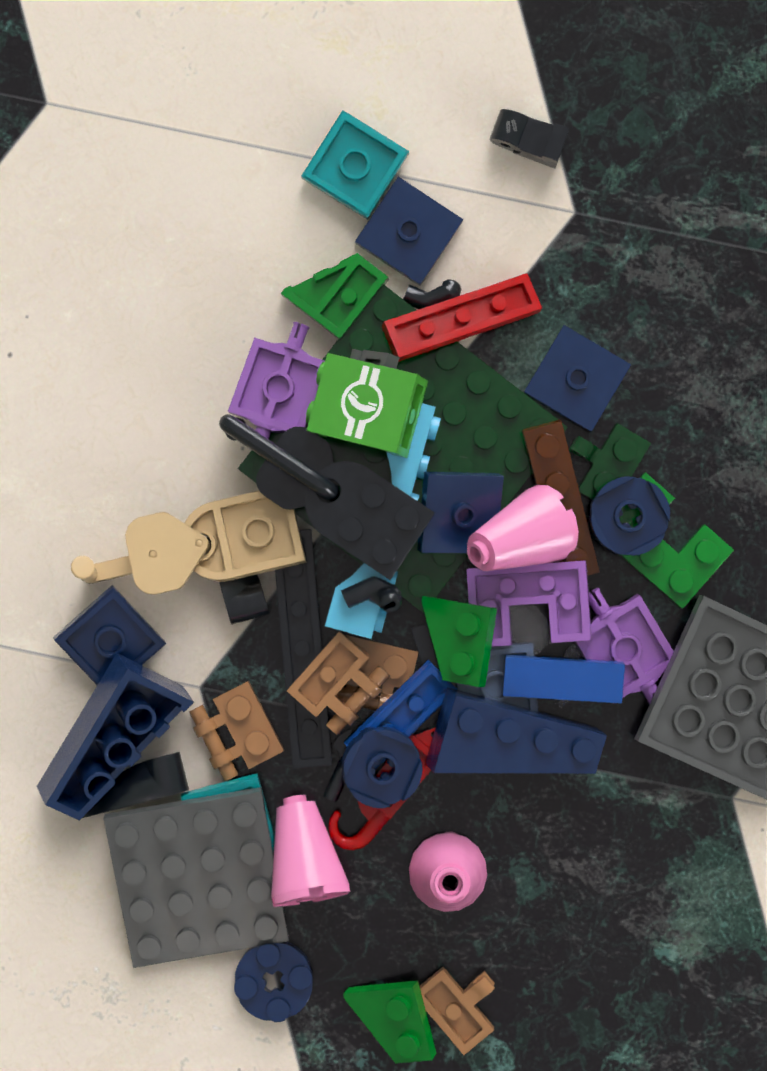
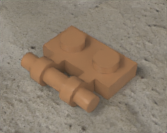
[287,631,390,735]
[336,634,419,711]
[189,681,284,781]

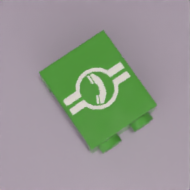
[306,353,428,458]

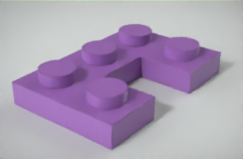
[467,561,592,647]

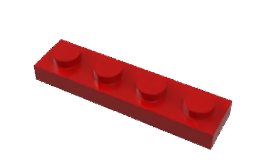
[381,273,542,362]

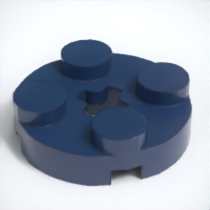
[589,476,670,556]
[341,727,423,808]
[234,942,313,1022]

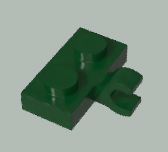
[569,423,651,500]

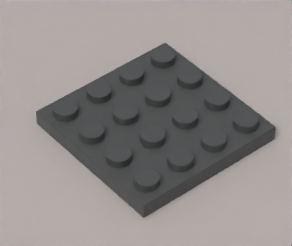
[634,595,767,800]
[103,787,289,968]

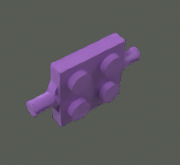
[228,322,325,450]
[575,588,674,704]

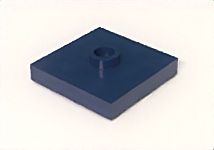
[355,176,464,286]
[523,325,631,433]
[417,472,504,553]
[53,585,166,685]

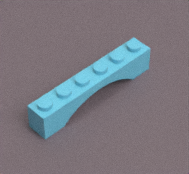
[325,403,441,639]

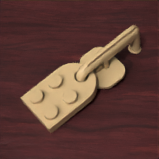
[71,491,307,595]

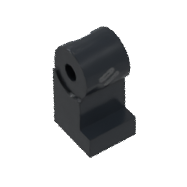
[489,109,570,169]

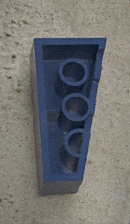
[37,653,194,821]
[425,687,607,774]

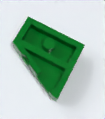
[281,253,389,340]
[421,596,497,687]
[343,980,437,1063]

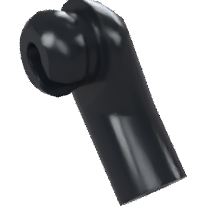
[403,279,462,310]
[341,576,402,612]

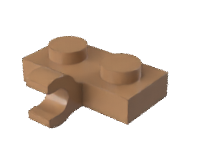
[420,967,495,1055]

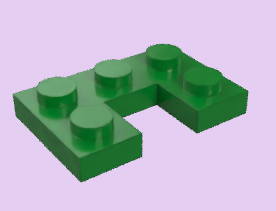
[619,472,734,609]

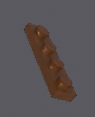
[522,420,600,576]

